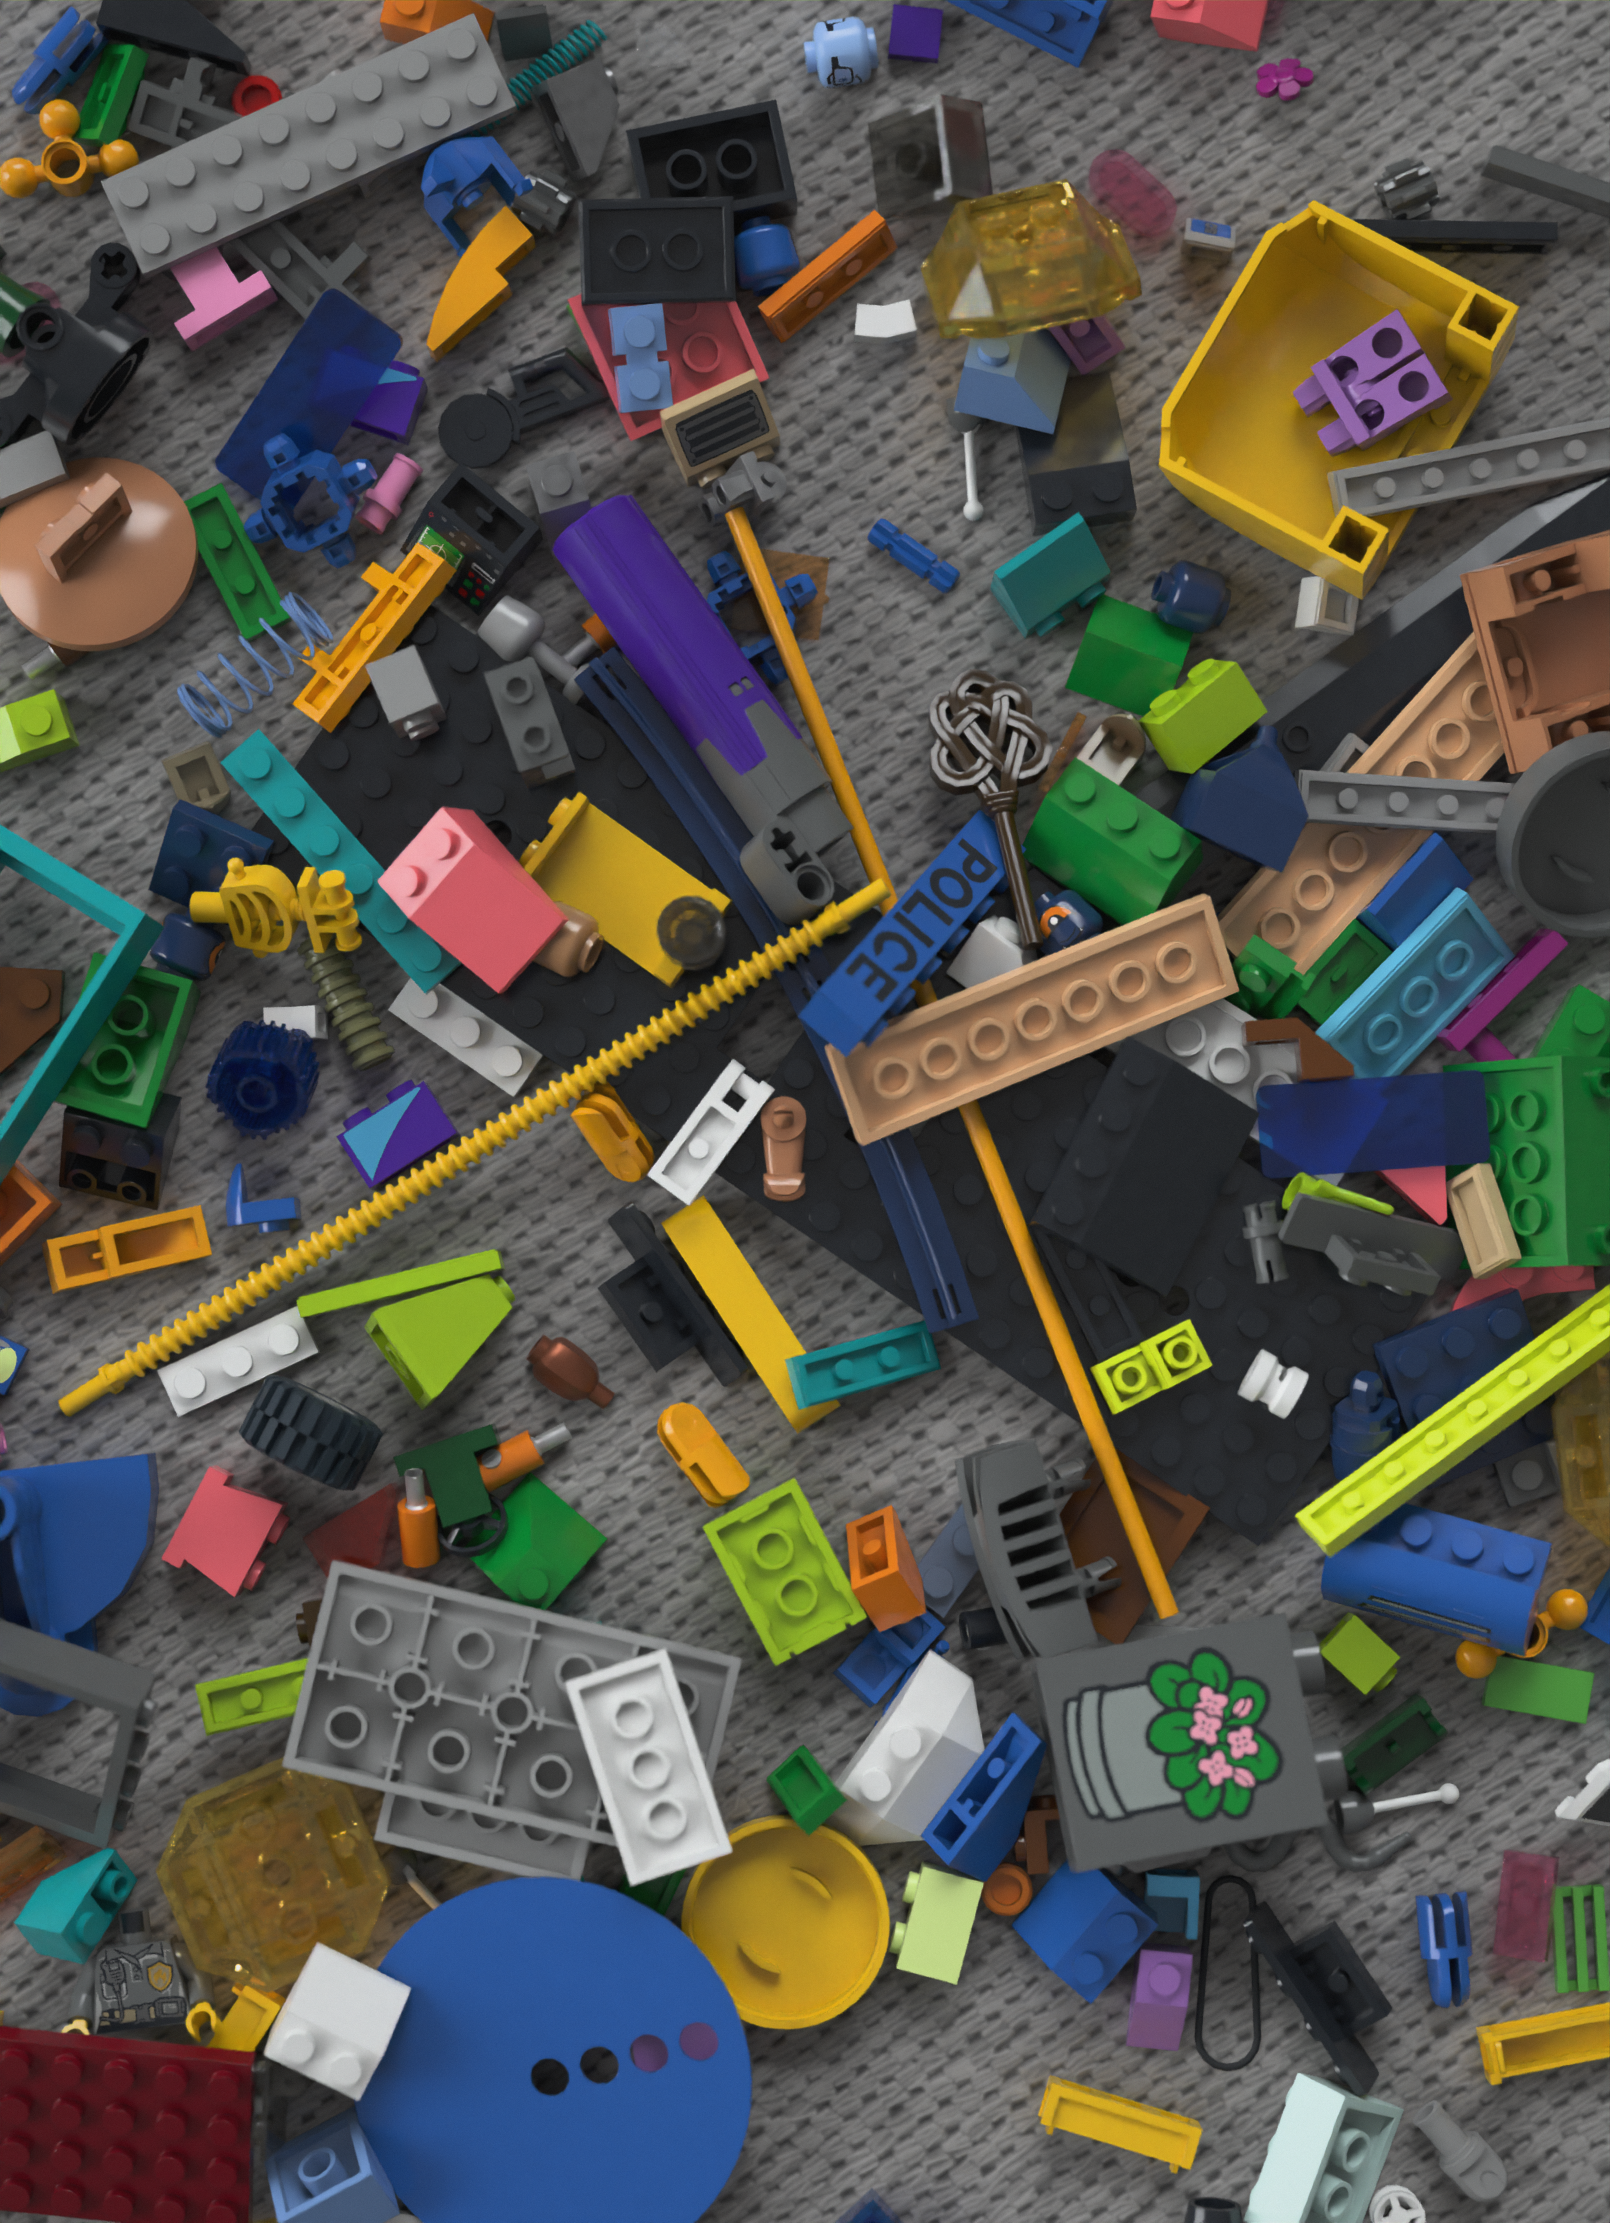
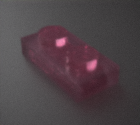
[1493,1849,1560,1963]

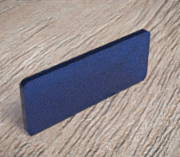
[215,288,403,510]
[1256,1070,1490,1179]

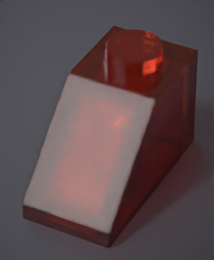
[303,1482,401,1579]

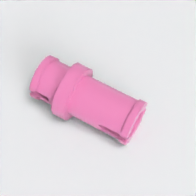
[355,453,423,535]

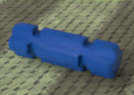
[867,518,960,593]

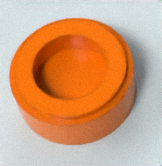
[981,1862,1033,1916]

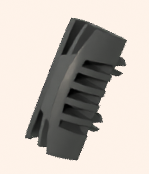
[955,1439,1122,1659]

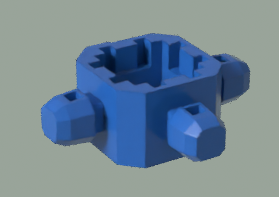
[243,433,377,569]
[707,551,818,686]

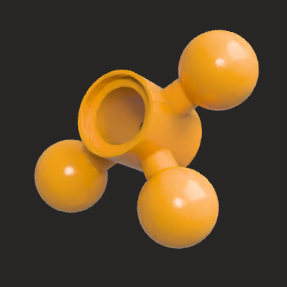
[0,99,139,199]
[1455,1589,1588,1679]

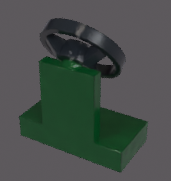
[393,1424,508,1558]

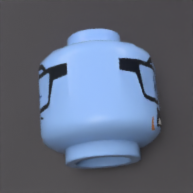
[803,17,879,88]

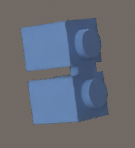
[608,303,673,413]

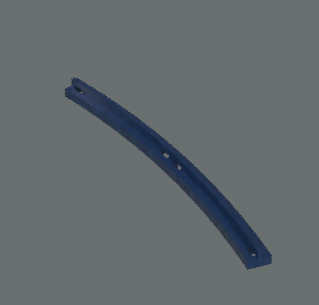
[574,647,979,1334]

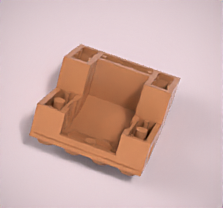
[1460,530,1610,774]

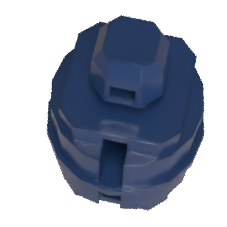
[1330,1370,1402,1480]

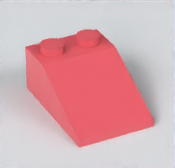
[377,807,569,993]

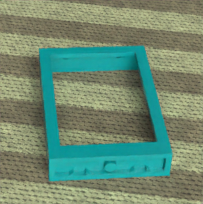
[0,825,164,1185]

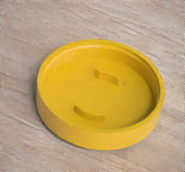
[681,1814,890,2029]

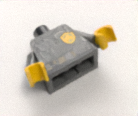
[61,1907,224,2042]

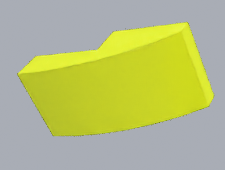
[1089,1319,1213,1415]

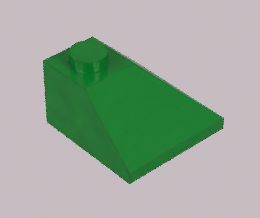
[464,1472,607,1611]

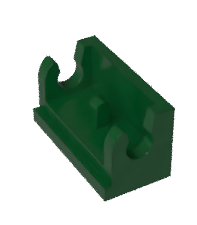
[1340,1693,1449,1796]

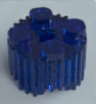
[206,1020,320,1140]

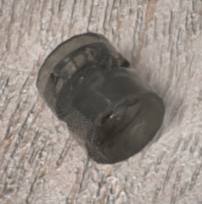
[657,896,727,970]

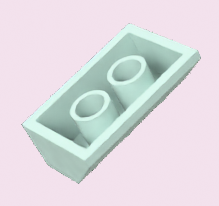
[1243,2073,1404,2223]

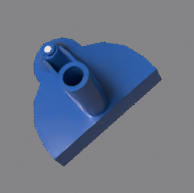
[0,1453,159,1717]

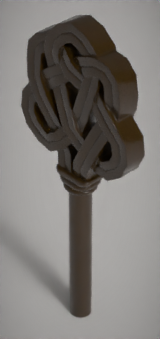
[928,668,1052,951]

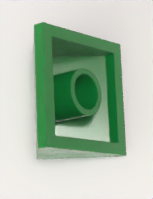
[1065,594,1193,717]

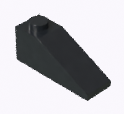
[96,0,252,76]

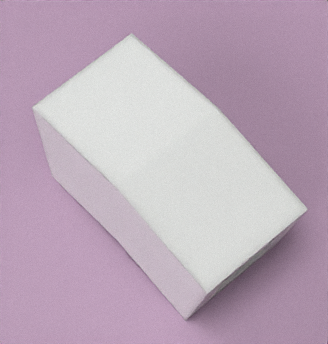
[854,300,917,344]
[263,1005,329,1042]

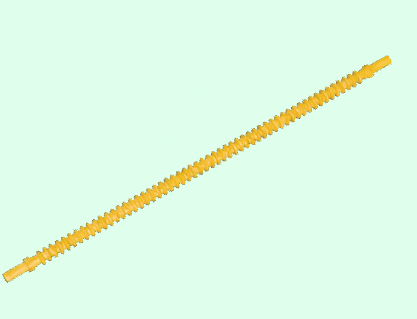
[58,878,892,1417]

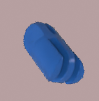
[12,6,109,115]
[1415,1891,1473,2008]

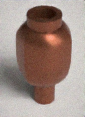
[526,1335,615,1410]

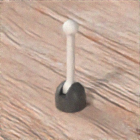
[947,397,987,521]
[1333,1783,1459,1835]
[372,1845,442,1909]

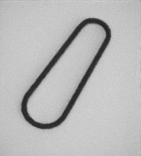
[1194,1875,1261,2071]

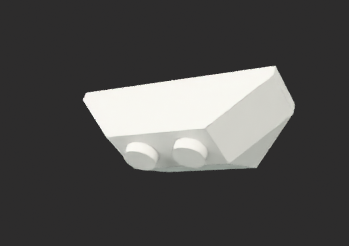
[824,1649,985,1846]

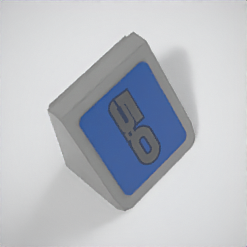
[1180,218,1236,263]

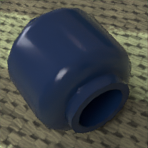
[1151,560,1231,634]

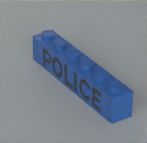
[798,810,1026,1057]

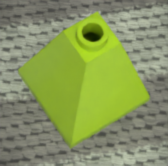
[364,1274,516,1411]

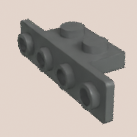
[1278,1193,1466,1296]

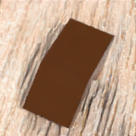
[1241,1017,1354,1084]

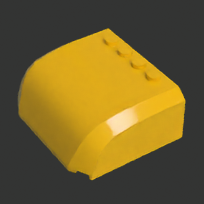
[1159,200,1519,600]

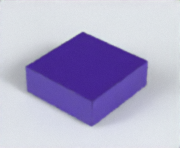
[888,4,943,64]

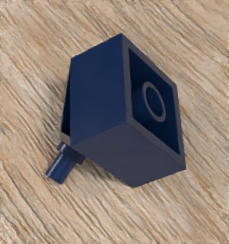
[1170,725,1309,873]

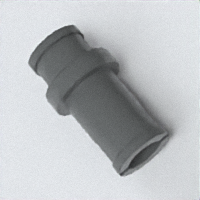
[1242,1201,1290,1284]

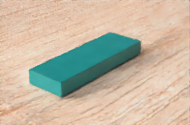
[785,1320,941,1409]

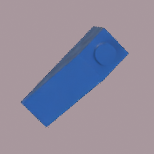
[920,1712,1048,1882]

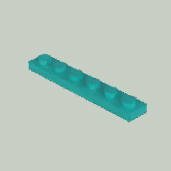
[220,729,462,995]

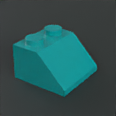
[990,512,1111,638]

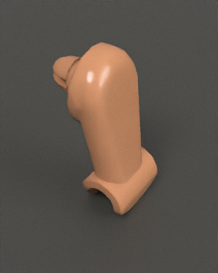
[760,1096,807,1202]

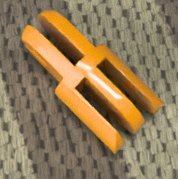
[570,1081,655,1183]
[657,1402,750,1509]

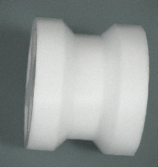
[1369,2185,1426,2223]

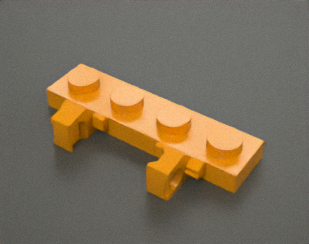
[293,542,457,733]

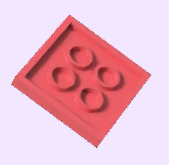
[567,294,769,441]

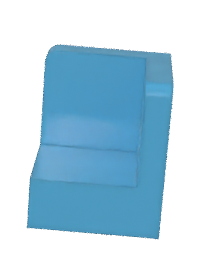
[1144,1868,1200,1940]

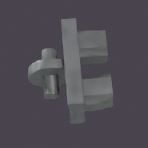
[698,451,787,529]

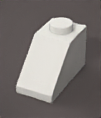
[946,915,1038,988]

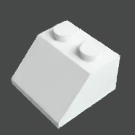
[264,1942,411,2101]

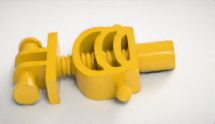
[190,857,362,958]

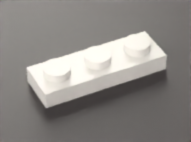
[388,978,544,1098]
[157,1306,320,1417]

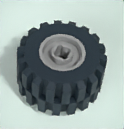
[239,1376,383,1490]

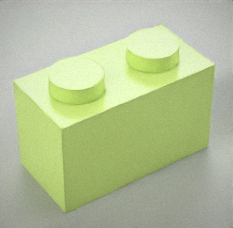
[889,1861,984,1985]

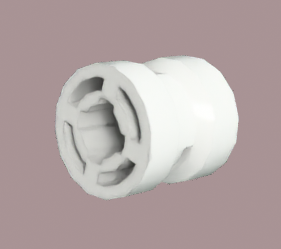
[1238,1349,1309,1419]

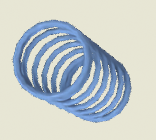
[177,592,333,738]

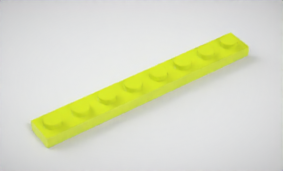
[1295,1284,1610,1557]

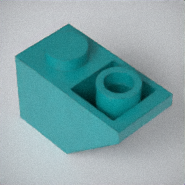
[14,1848,138,1964]

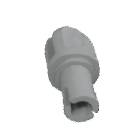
[1413,2100,1508,2202]

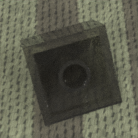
[868,94,994,222]

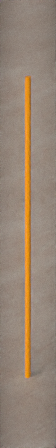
[724,507,1179,1619]

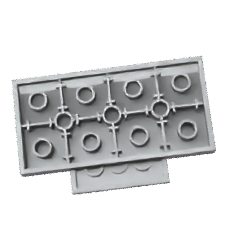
[282,1560,742,1880]

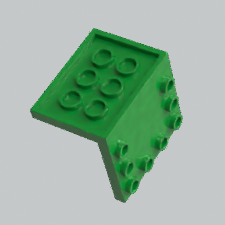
[1443,1055,1610,1270]

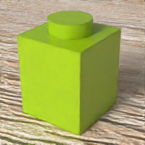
[1318,1612,1401,1696]

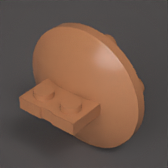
[0,457,198,651]

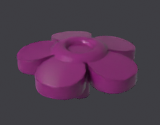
[1256,58,1314,101]

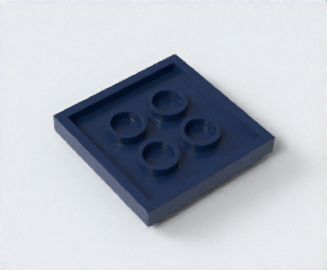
[1372,1287,1567,1490]

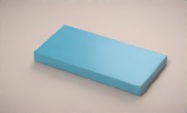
[1315,887,1515,1095]

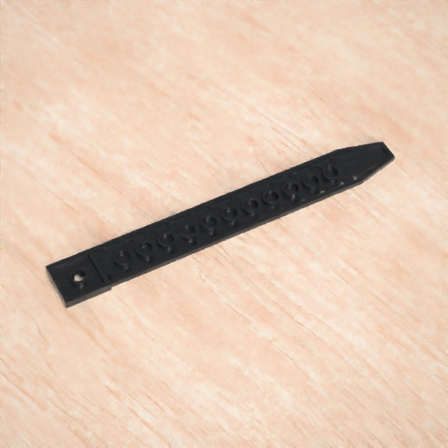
[962,473,1610,960]

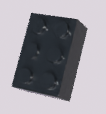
[626,99,797,228]

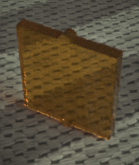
[731,549,830,640]

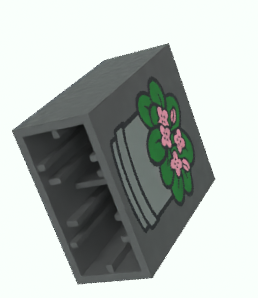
[1029,1613,1348,1872]

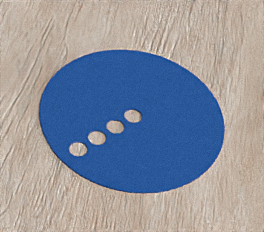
[353,1877,752,2223]

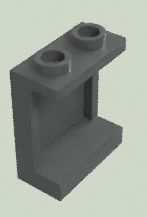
[484,657,576,789]

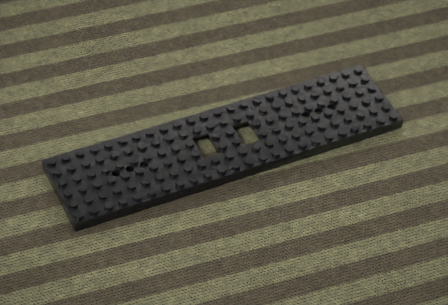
[252,605,1428,1546]

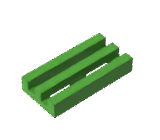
[1549,1884,1610,1993]

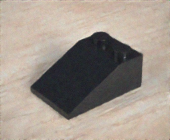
[1015,371,1137,536]

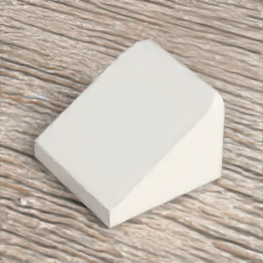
[1295,576,1359,636]

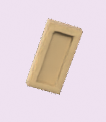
[1446,1163,1522,1279]

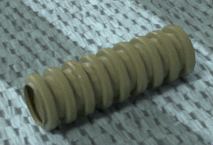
[297,933,395,1072]

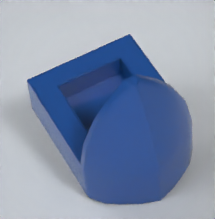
[225,1163,302,1233]

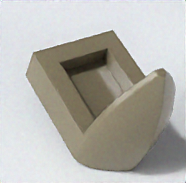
[1076,714,1146,787]
[161,741,231,815]

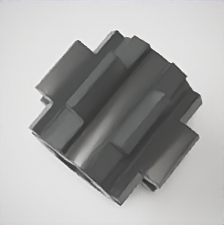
[1374,158,1440,220]
[511,169,577,237]

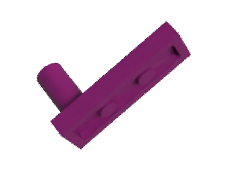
[1436,928,1568,1062]

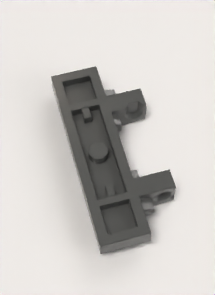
[127,57,295,147]
[229,216,373,350]

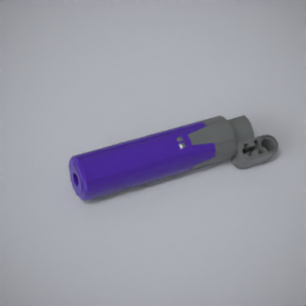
[553,495,854,926]

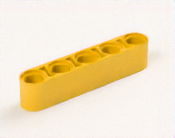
[661,1195,841,1434]

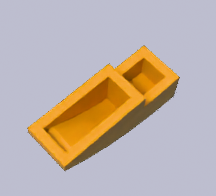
[426,205,536,362]
[41,1205,212,1294]

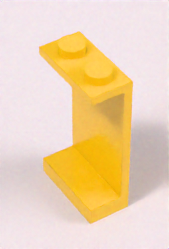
[518,792,732,988]

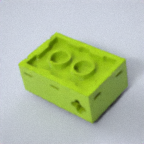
[703,1477,868,1666]

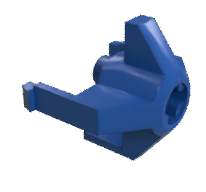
[420,136,534,257]

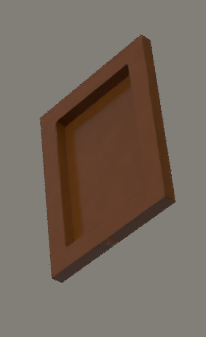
[1059,1448,1211,1645]

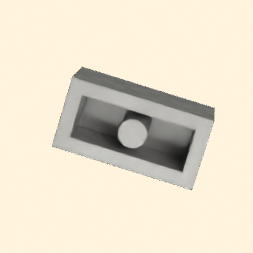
[365,645,447,741]

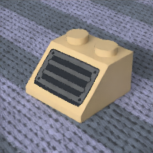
[660,369,780,489]

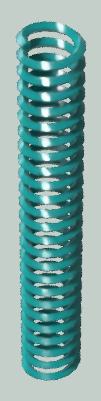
[458,20,607,138]

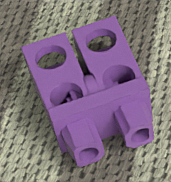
[1293,309,1453,457]

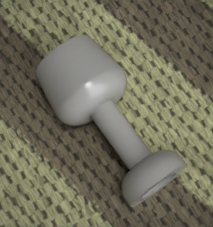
[476,595,600,706]

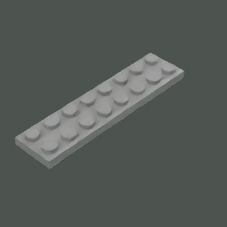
[101,13,517,279]

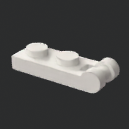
[647,1059,775,1206]

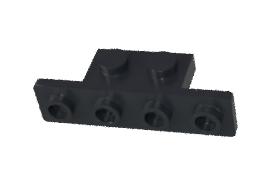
[598,1202,748,1387]
[1243,1901,1393,2097]

